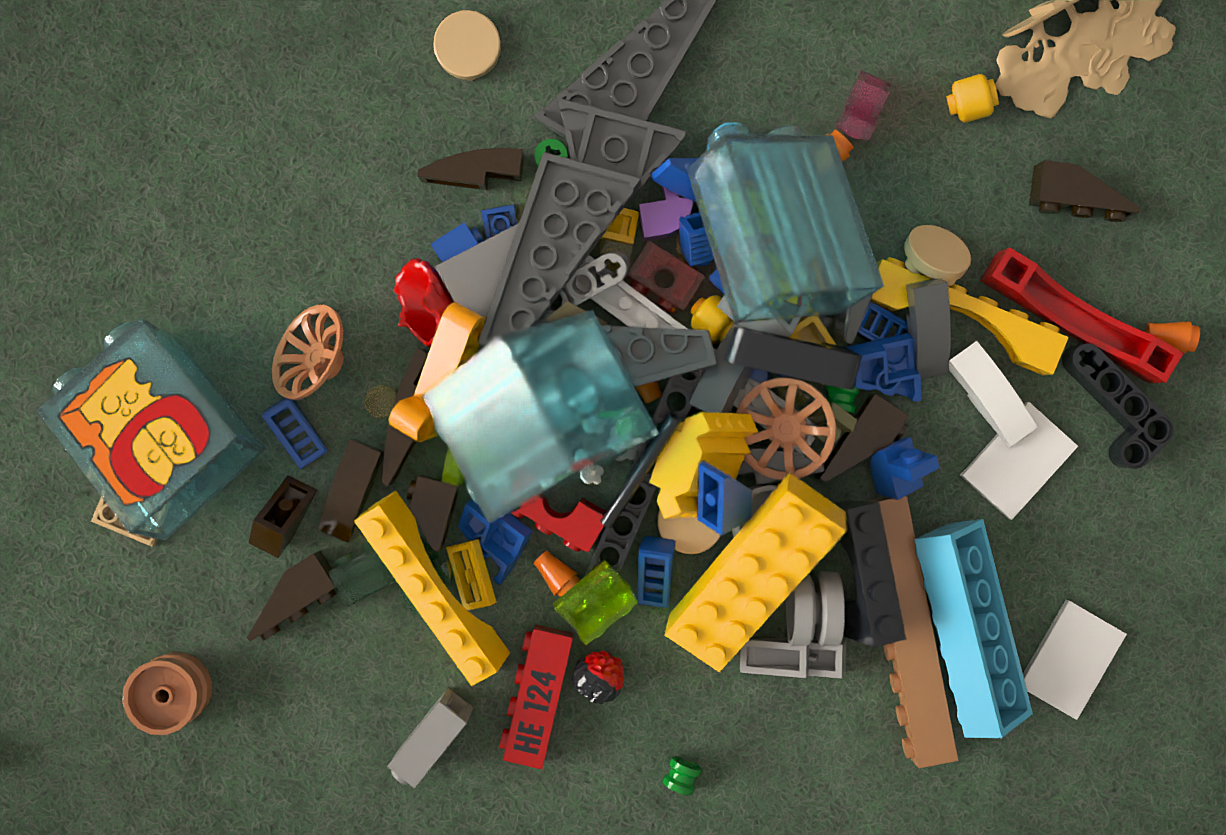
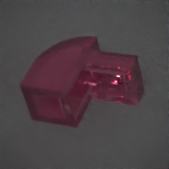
[835,70,891,141]

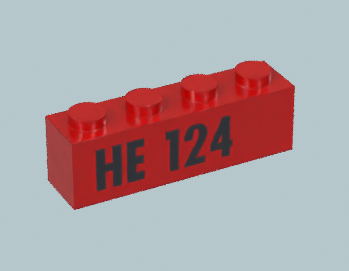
[499,624,574,770]

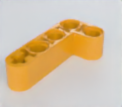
[389,302,486,442]

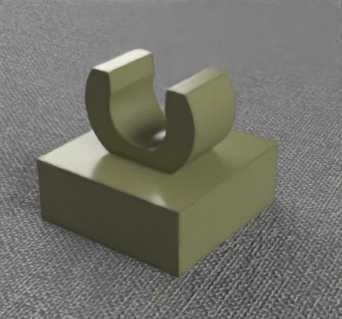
[808,403,857,443]

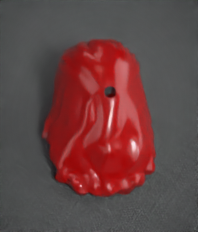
[394,258,454,347]

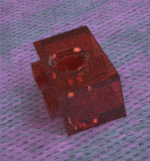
[627,240,705,314]

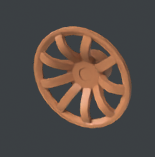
[272,305,344,400]
[736,378,836,480]

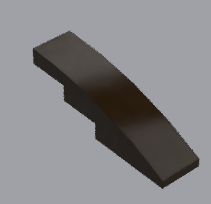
[382,348,428,486]

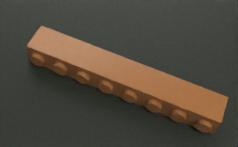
[867,496,958,768]

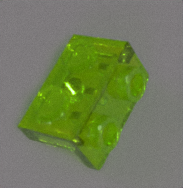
[553,560,638,645]

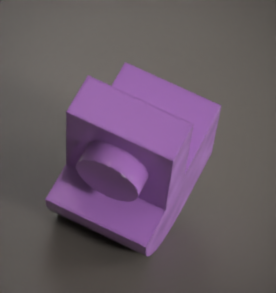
[639,186,693,242]

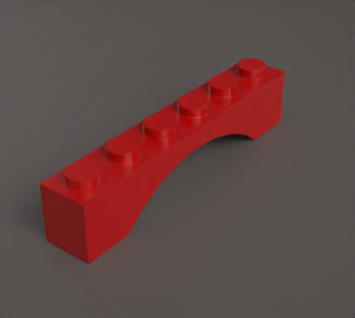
[980,247,1184,384]

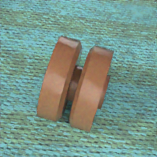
[123,652,212,735]

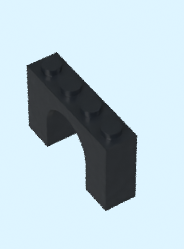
[834,500,906,647]

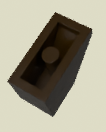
[407,474,460,551]
[249,475,317,558]

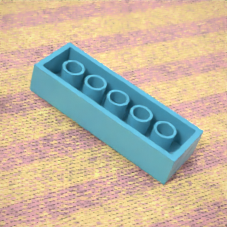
[914,519,1033,738]

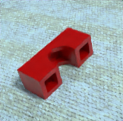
[501,463,606,553]

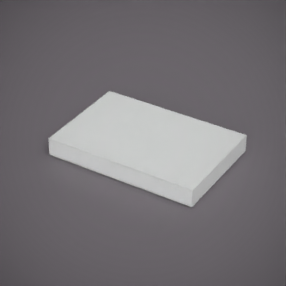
[960,402,1078,520]
[1023,600,1127,720]

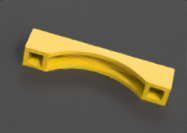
[870,257,1069,376]
[354,491,510,686]

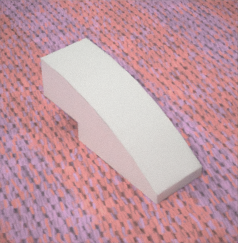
[949,341,1038,448]

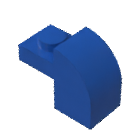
[870,437,940,500]

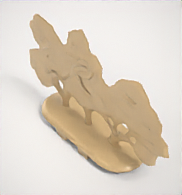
[995,0,1176,118]

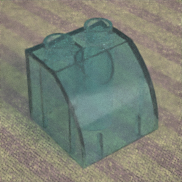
[422,310,659,523]

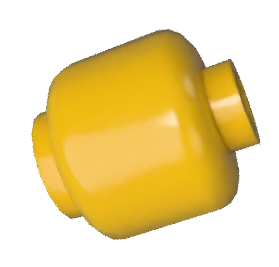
[946,74,999,123]
[690,295,735,345]

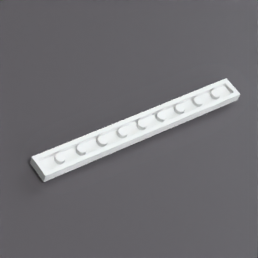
[576,255,817,453]

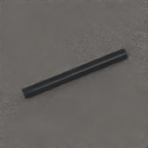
[601,413,682,528]

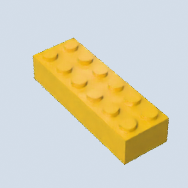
[664,473,846,672]

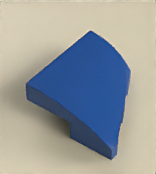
[845,333,922,402]
[458,492,532,585]

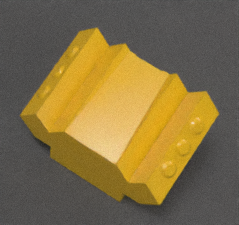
[649,412,758,519]

